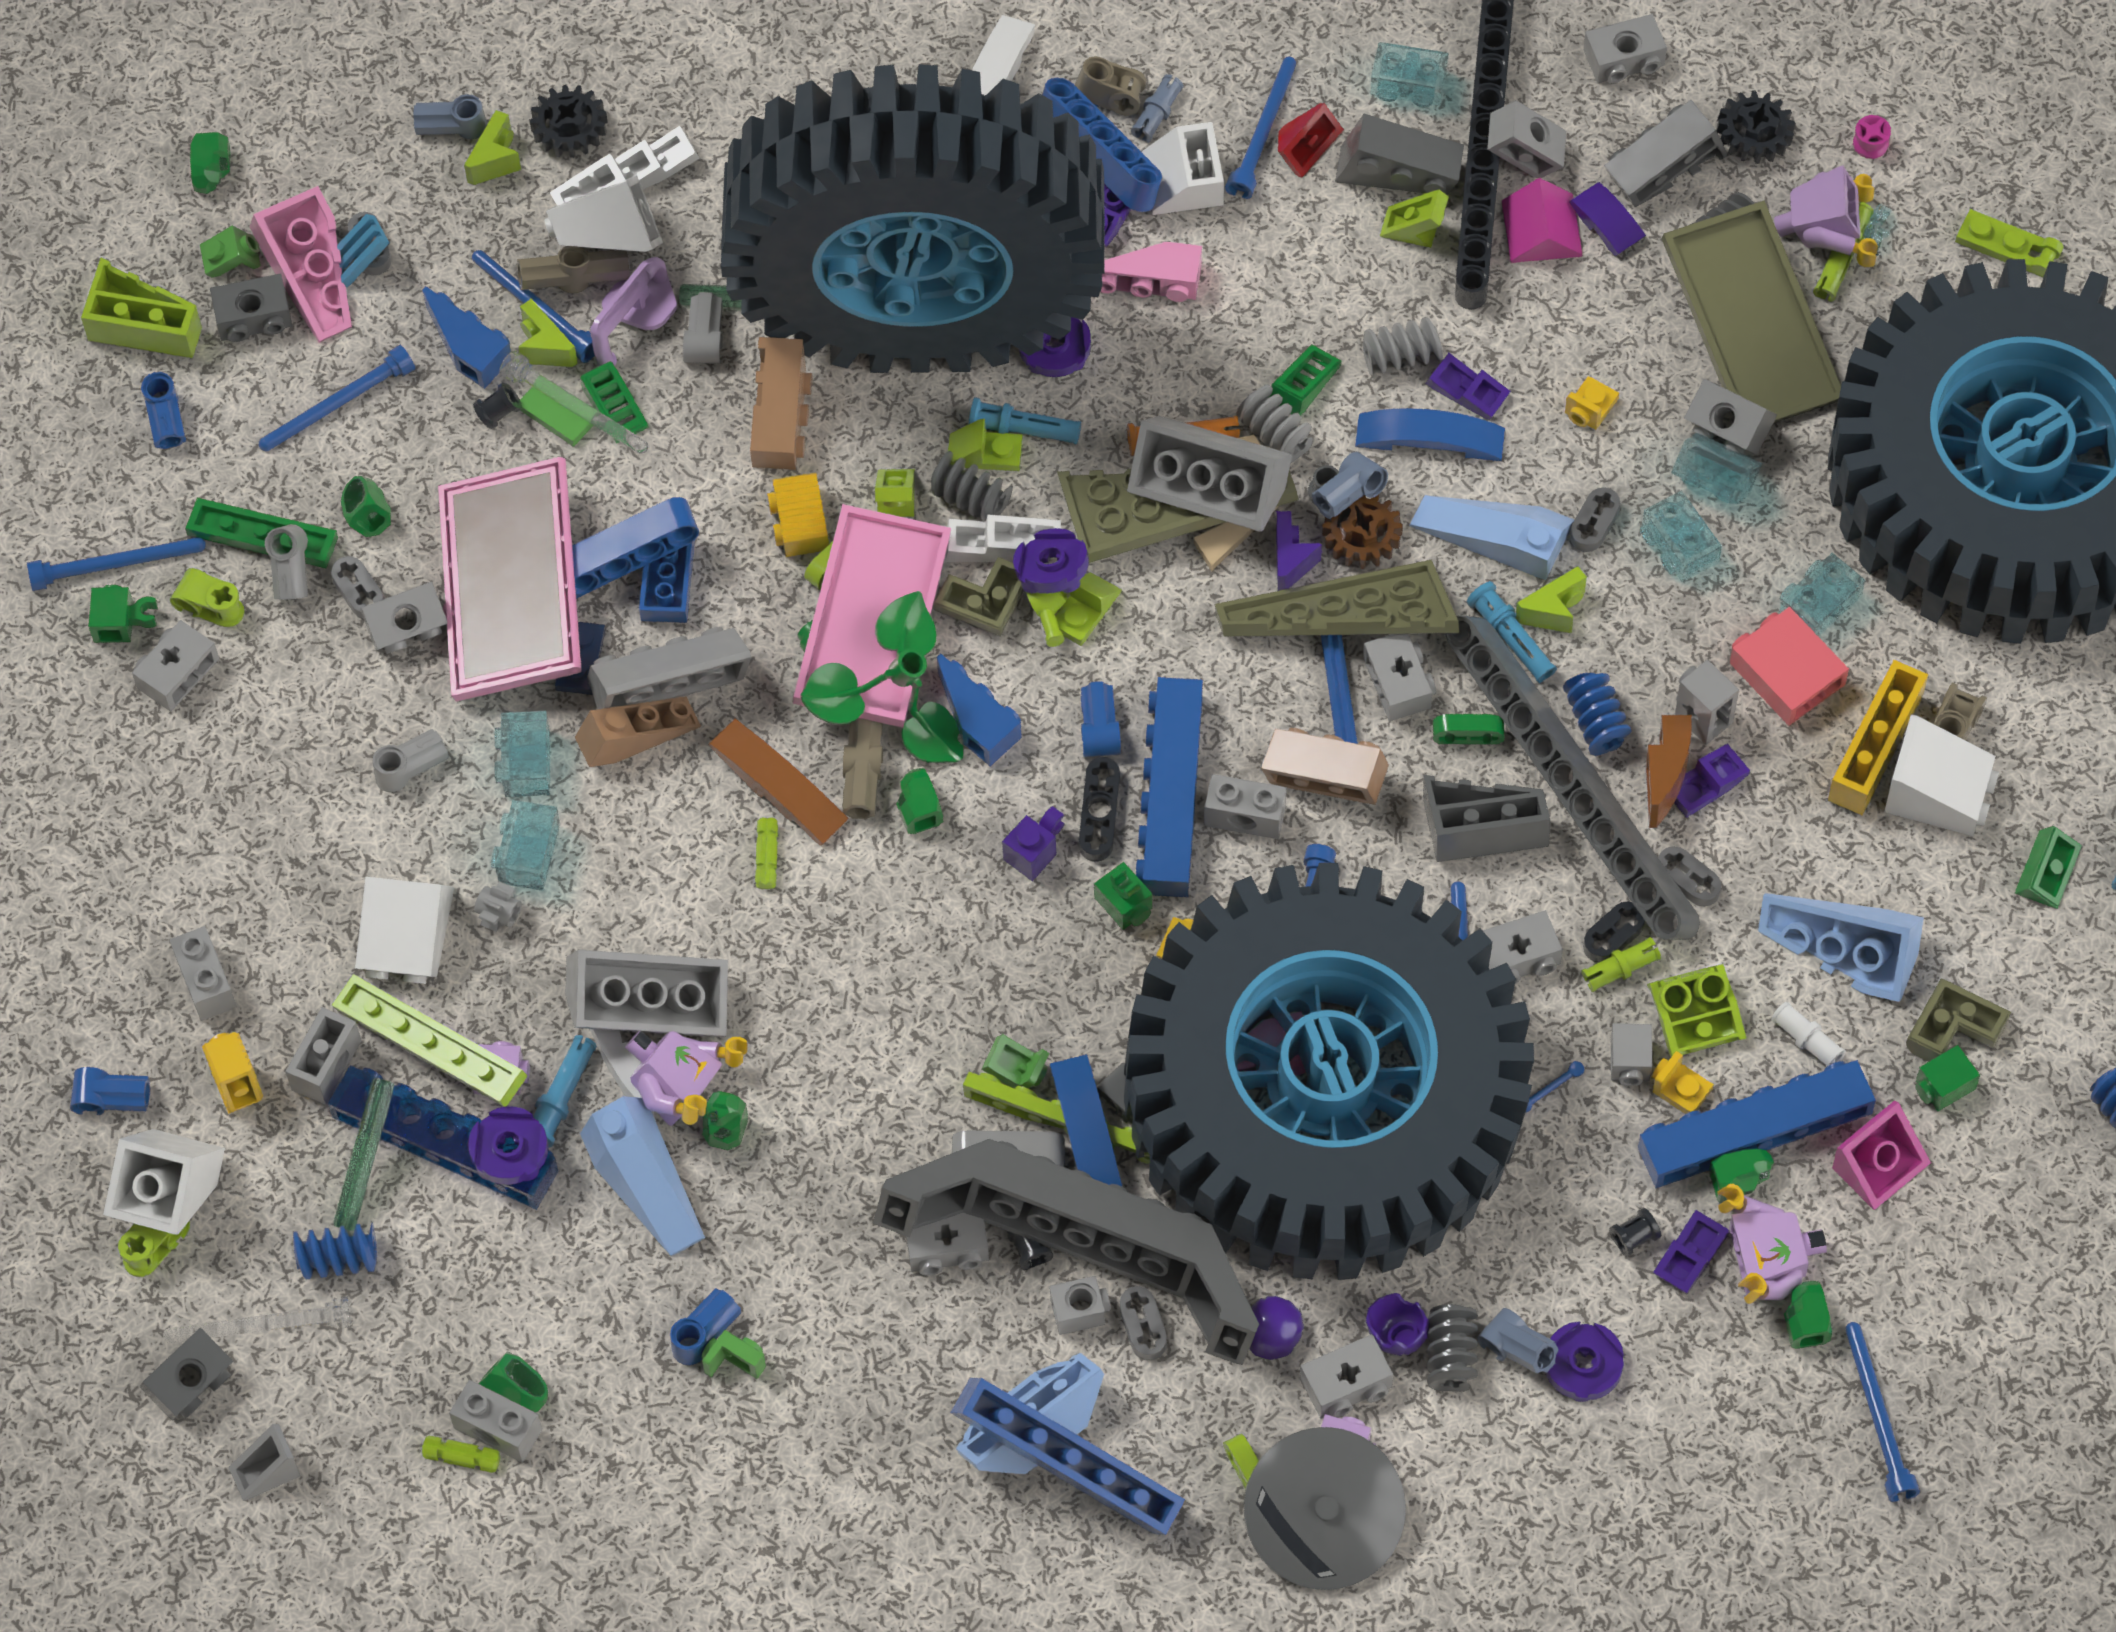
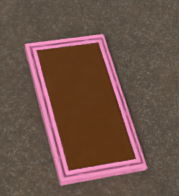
[438,457,582,702]

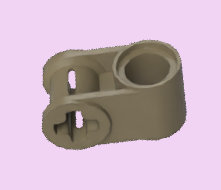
[1075,56,1147,116]
[1934,682,1988,741]

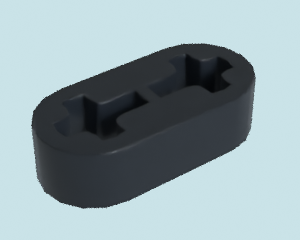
[1583,901,1645,963]

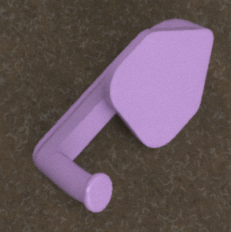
[590,257,677,367]

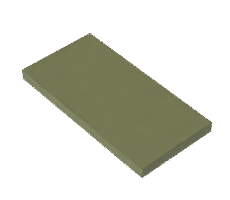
[1661,201,1841,423]

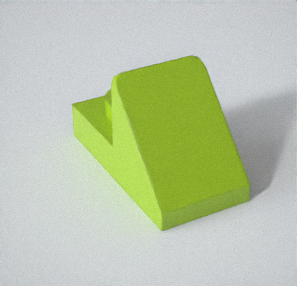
[464,110,522,185]
[1380,189,1449,248]
[518,299,578,367]
[948,419,1023,471]
[875,469,915,517]
[1515,566,1587,633]
[1055,572,1122,646]

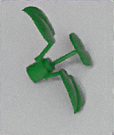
[800,591,964,763]

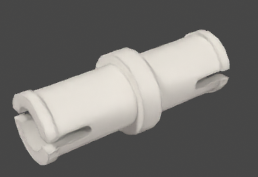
[1771,1002,1846,1067]

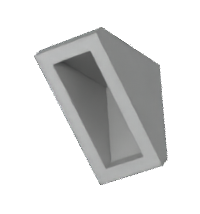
[229,1424,301,1501]

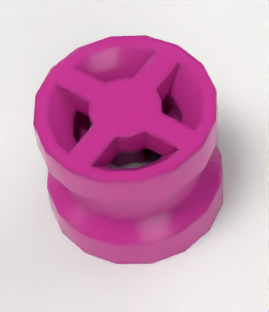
[1853,115,1891,159]

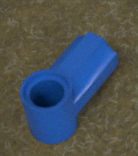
[141,372,186,449]
[1080,681,1121,757]
[70,1067,150,1115]
[670,1288,741,1365]

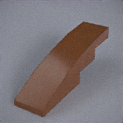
[708,718,849,846]

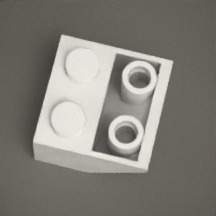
[1142,122,1224,215]

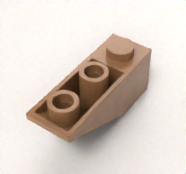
[575,696,701,767]

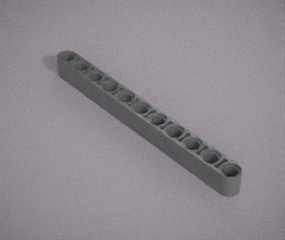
[1446,615,1700,940]

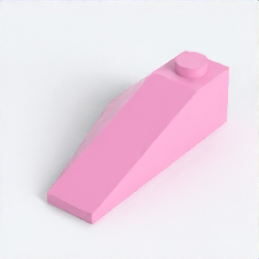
[250,186,352,343]

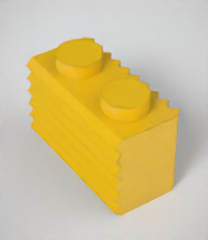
[767,472,829,557]
[202,1032,263,1114]

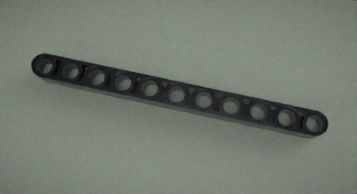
[1455,0,1514,310]

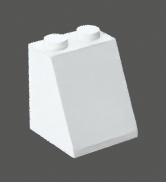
[544,175,663,252]
[1884,714,1999,836]
[355,877,454,984]
[103,1129,225,1234]

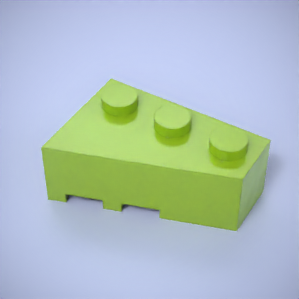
[81,257,202,358]

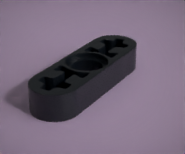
[1079,757,1120,862]

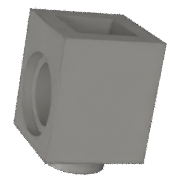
[1611,1023,1652,1086]
[1049,1276,1111,1335]

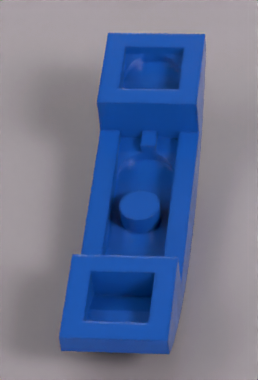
[1355,408,1505,461]
[1050,1054,1122,1186]

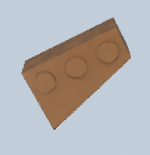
[750,337,813,470]

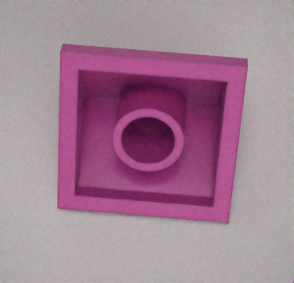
[1502,178,1582,263]
[1832,1101,1931,1210]

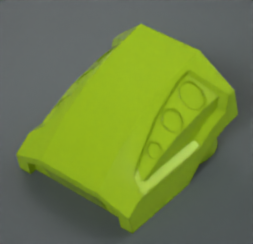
[1647,964,1747,1057]

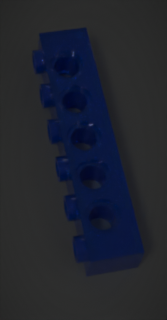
[328,1065,559,1210]

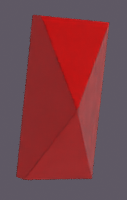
[1278,103,1344,178]

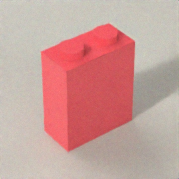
[1730,606,1849,726]

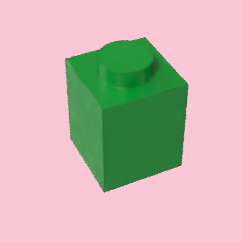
[1915,1045,1980,1111]

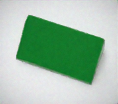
[2014,826,2082,909]

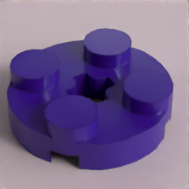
[1019,317,1091,377]
[1013,528,1089,594]
[468,1106,548,1185]
[1546,1322,1624,1402]

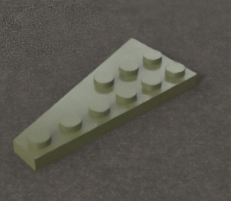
[1057,469,1299,563]
[1214,559,1459,637]

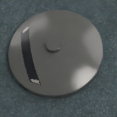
[1243,1427,1406,1590]

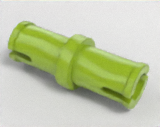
[1581,937,1661,992]

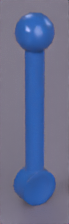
[1525,1061,1584,1113]

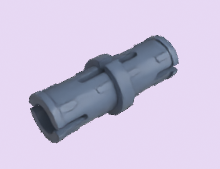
[1131,74,1184,143]

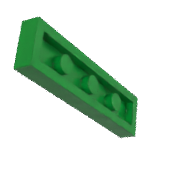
[185,497,338,569]

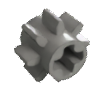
[474,881,522,932]

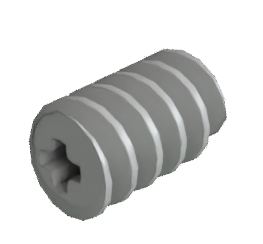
[1363,317,1443,376]
[1236,384,1313,463]

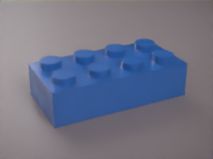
[639,541,695,623]

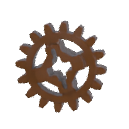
[1322,494,1403,569]

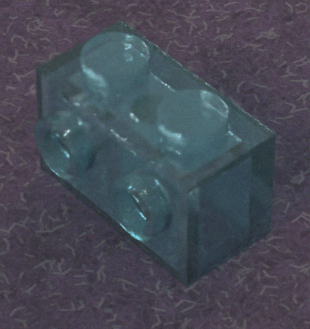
[1370,42,1449,107]
[1671,432,1763,504]
[1640,490,1722,582]
[1779,552,1866,636]
[494,711,550,797]
[491,800,560,891]

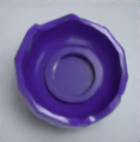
[1366,1293,1430,1356]
[1249,1296,1304,1360]

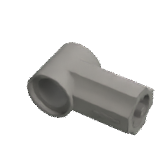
[683,292,723,364]
[265,524,308,600]
[373,729,449,792]

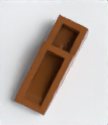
[1646,715,1692,828]

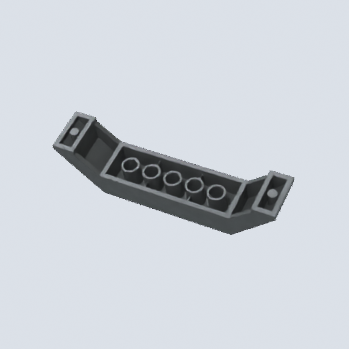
[873,1139,1259,1365]

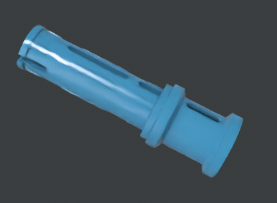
[968,397,1082,445]
[1466,581,1557,683]
[533,1035,597,1148]

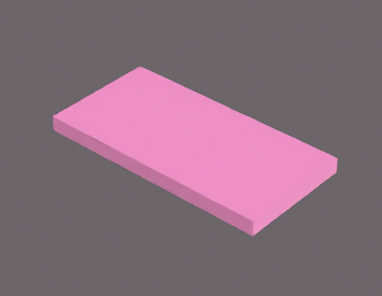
[793,504,951,728]

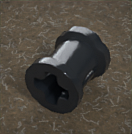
[473,382,522,429]
[1609,1207,1662,1257]
[1007,1231,1053,1271]

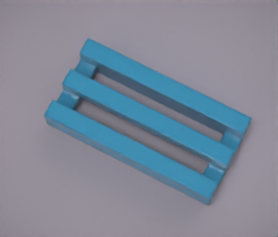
[337,214,389,287]

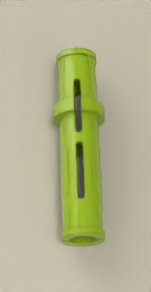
[1813,202,1874,302]

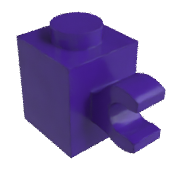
[1002,806,1065,881]

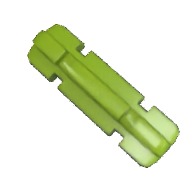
[755,817,778,889]
[422,1435,500,1473]

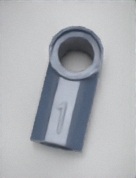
[413,94,487,140]
[1312,452,1388,519]
[1477,1308,1558,1373]

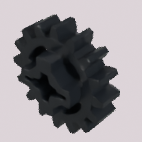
[529,84,608,158]
[1716,90,1796,164]

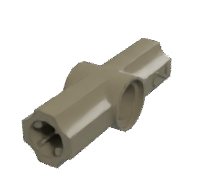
[517,246,630,293]
[842,718,883,819]

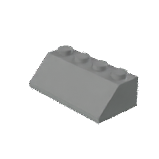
[1127,416,1292,531]
[587,627,751,709]
[565,950,728,1037]

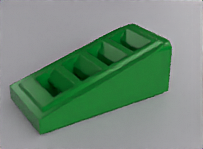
[1269,344,1342,415]
[580,361,649,444]

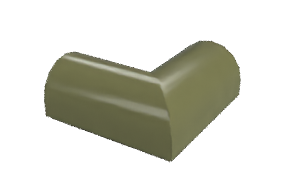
[933,557,1024,637]
[1906,978,2011,1062]

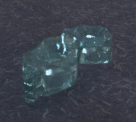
[1863,203,1892,256]

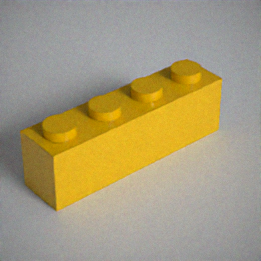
[1828,660,1929,816]

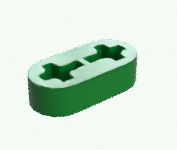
[1433,714,1505,745]

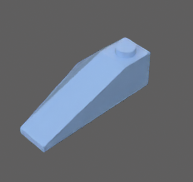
[1410,495,1574,581]
[1758,893,1924,1002]
[580,1096,705,1256]

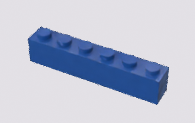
[1136,677,1203,898]
[1638,1060,1876,1189]
[950,1378,1185,1535]

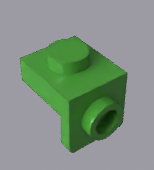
[200,225,261,278]
[981,1034,1049,1088]
[702,1330,766,1379]

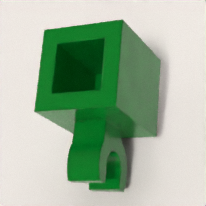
[88,584,158,643]
[1094,862,1153,930]

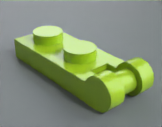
[1955,209,2064,277]

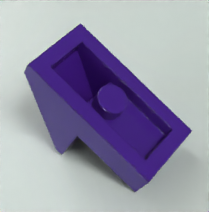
[1276,511,1322,591]

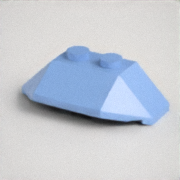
[956,1353,1104,1474]

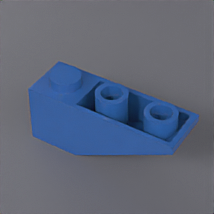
[422,286,512,389]
[937,653,1022,767]

